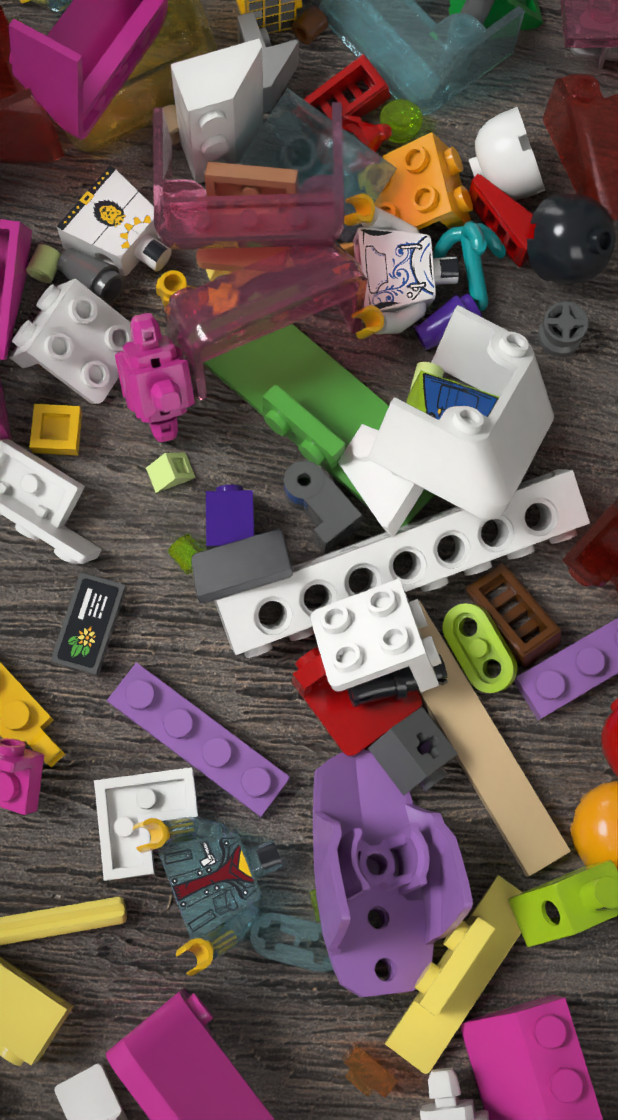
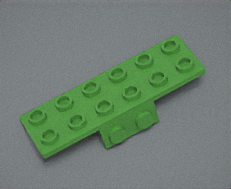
[198,296,435,526]

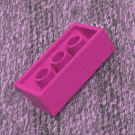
[460,994,603,1120]

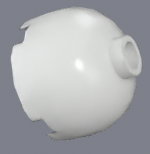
[469,107,545,200]

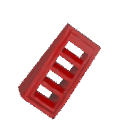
[295,54,391,140]
[469,174,536,268]

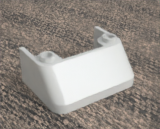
[367,305,554,519]

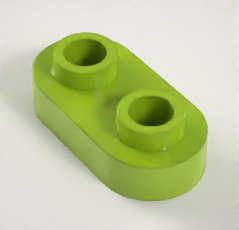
[443,603,517,693]

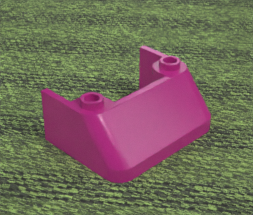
[9,0,168,139]
[105,988,275,1120]

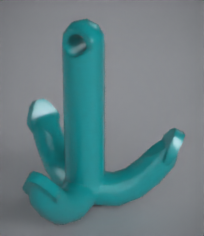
[432,221,506,312]

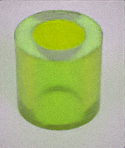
[167,533,204,575]

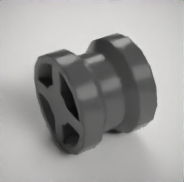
[538,301,589,357]

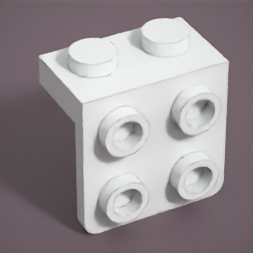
[9,278,132,404]
[310,578,442,692]

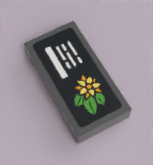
[50,572,127,677]

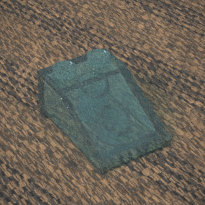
[238,88,397,243]

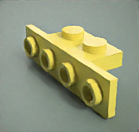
[384,875,523,1074]

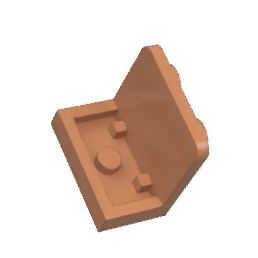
[196,162,300,276]

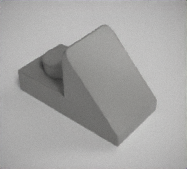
[237,12,299,113]

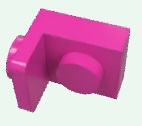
[0,738,44,815]

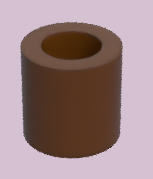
[292,6,329,45]

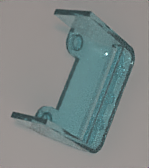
[319,0,525,115]

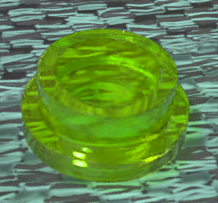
[380,99,423,143]

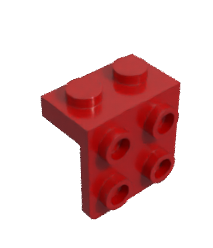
[292,647,422,757]

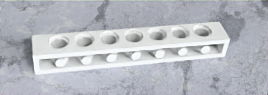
[214,469,590,658]

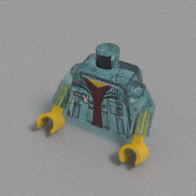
[133,817,283,976]

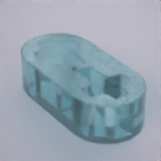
[250,912,333,972]

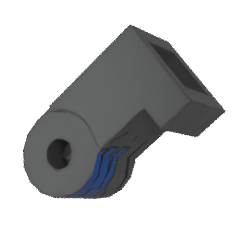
[284,460,362,555]

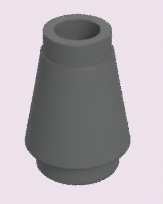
[57,248,125,306]

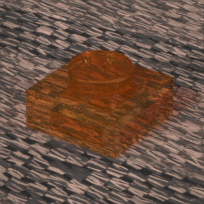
[342,1042,398,1098]

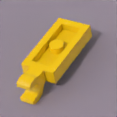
[0,662,66,768]

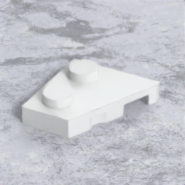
[338,424,424,537]

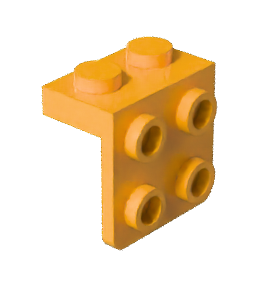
[357,132,473,230]

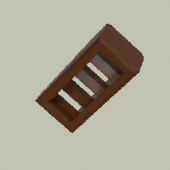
[465,562,561,669]

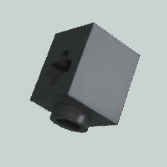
[368,707,458,796]

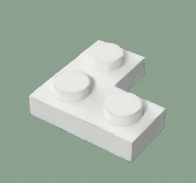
[94,767,199,881]

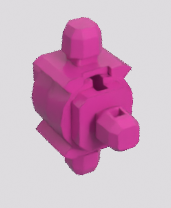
[115,313,195,442]

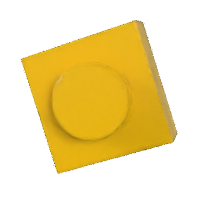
[29,404,82,456]

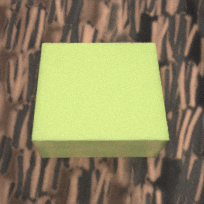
[146,452,196,493]

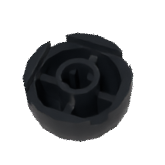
[527,194,616,284]

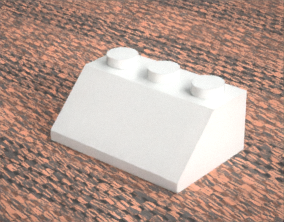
[171,38,263,184]

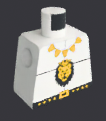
[57,166,171,276]

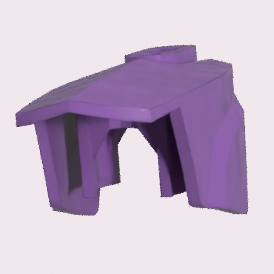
[313,750,473,998]

